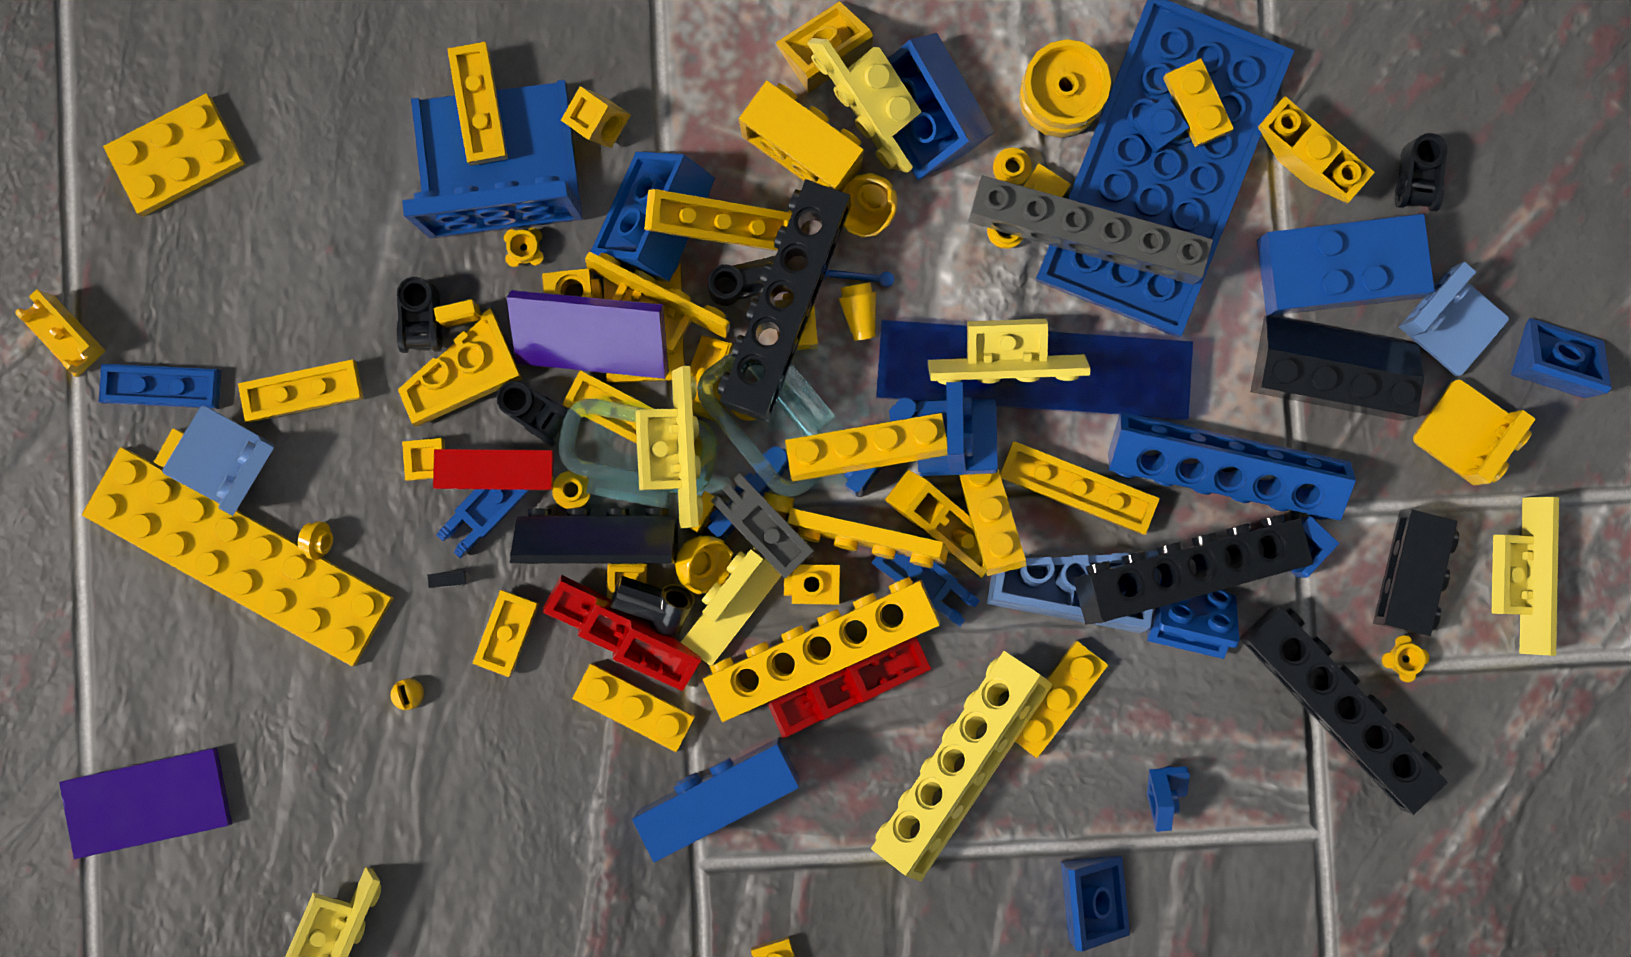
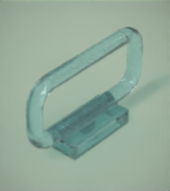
[697,353,836,497]
[559,399,717,509]

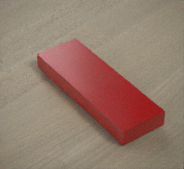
[433,449,554,490]

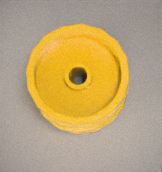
[1018,39,1111,138]

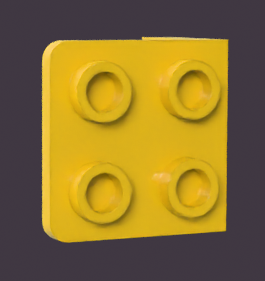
[1413,380,1536,486]

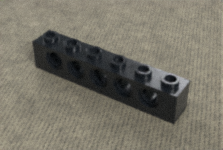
[717,179,852,423]
[1073,514,1313,625]
[1239,606,1448,815]

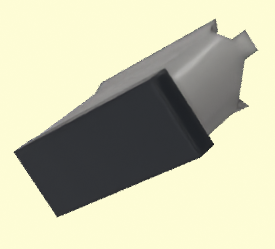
[427,570,470,588]

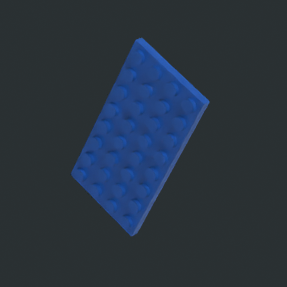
[1035,0,1294,338]

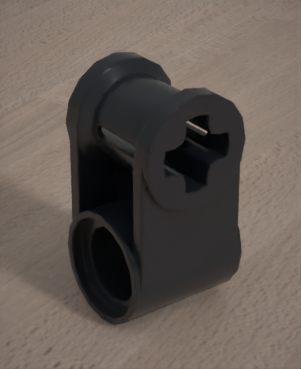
[1394,133,1448,212]
[397,276,443,353]
[497,381,574,447]

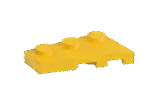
[398,308,522,427]

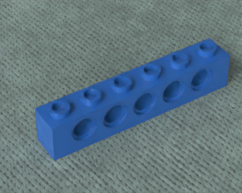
[1108,412,1356,521]

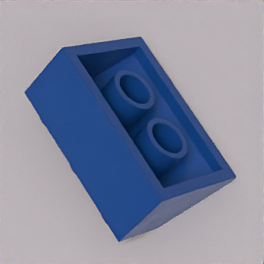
[887,33,995,181]
[590,152,715,282]

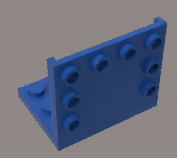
[402,80,583,239]

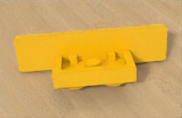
[585,252,730,355]

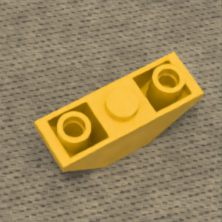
[1258,96,1375,203]

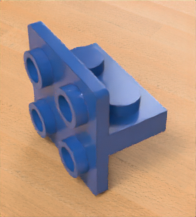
[917,382,998,476]
[1147,578,1240,659]

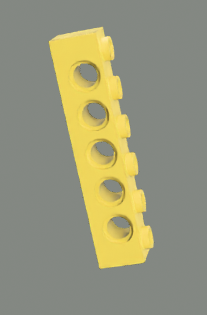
[871,651,1053,882]

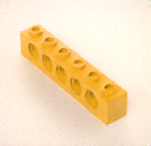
[703,576,941,722]

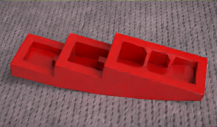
[543,574,701,691]
[767,636,931,738]

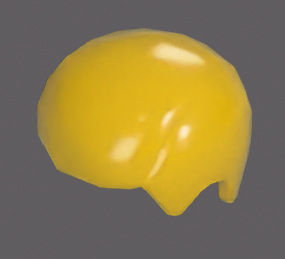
[841,173,898,238]
[675,535,733,594]

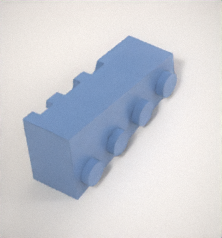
[987,551,1159,633]

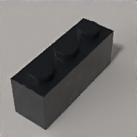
[1373,509,1459,636]

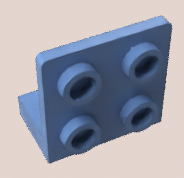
[1399,262,1509,376]
[162,405,274,516]

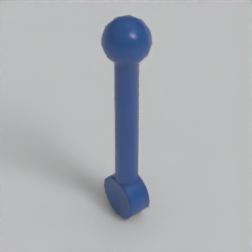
[823,269,894,288]

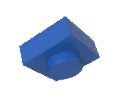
[1133,96,1189,153]

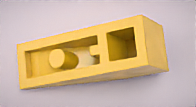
[885,469,986,578]

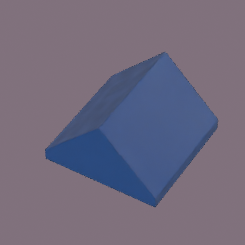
[1511,318,1612,399]
[1061,856,1130,952]

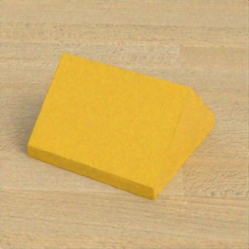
[776,1,874,93]

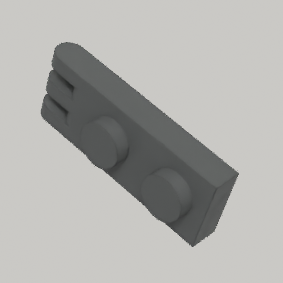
[711,473,813,578]

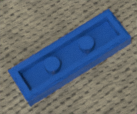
[98,364,221,409]

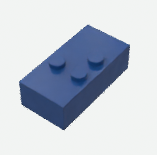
[1257,214,1435,316]
[632,737,800,863]

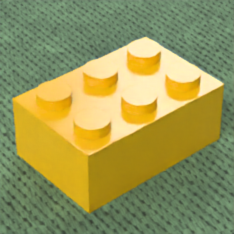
[738,80,864,191]

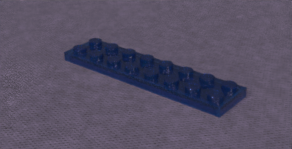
[876,320,1193,420]

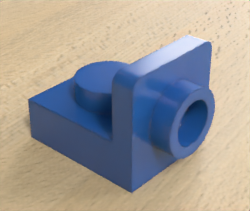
[1147,766,1190,832]

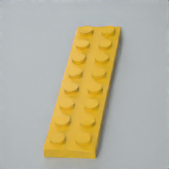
[81,447,394,666]

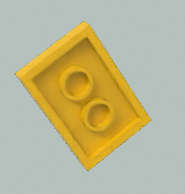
[103,93,245,217]

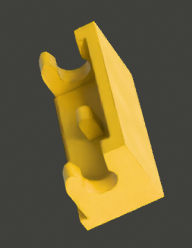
[15,289,106,377]

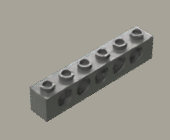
[968,175,1213,285]

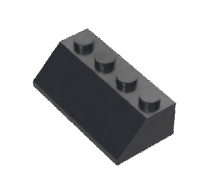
[1250,316,1424,421]
[510,508,678,564]

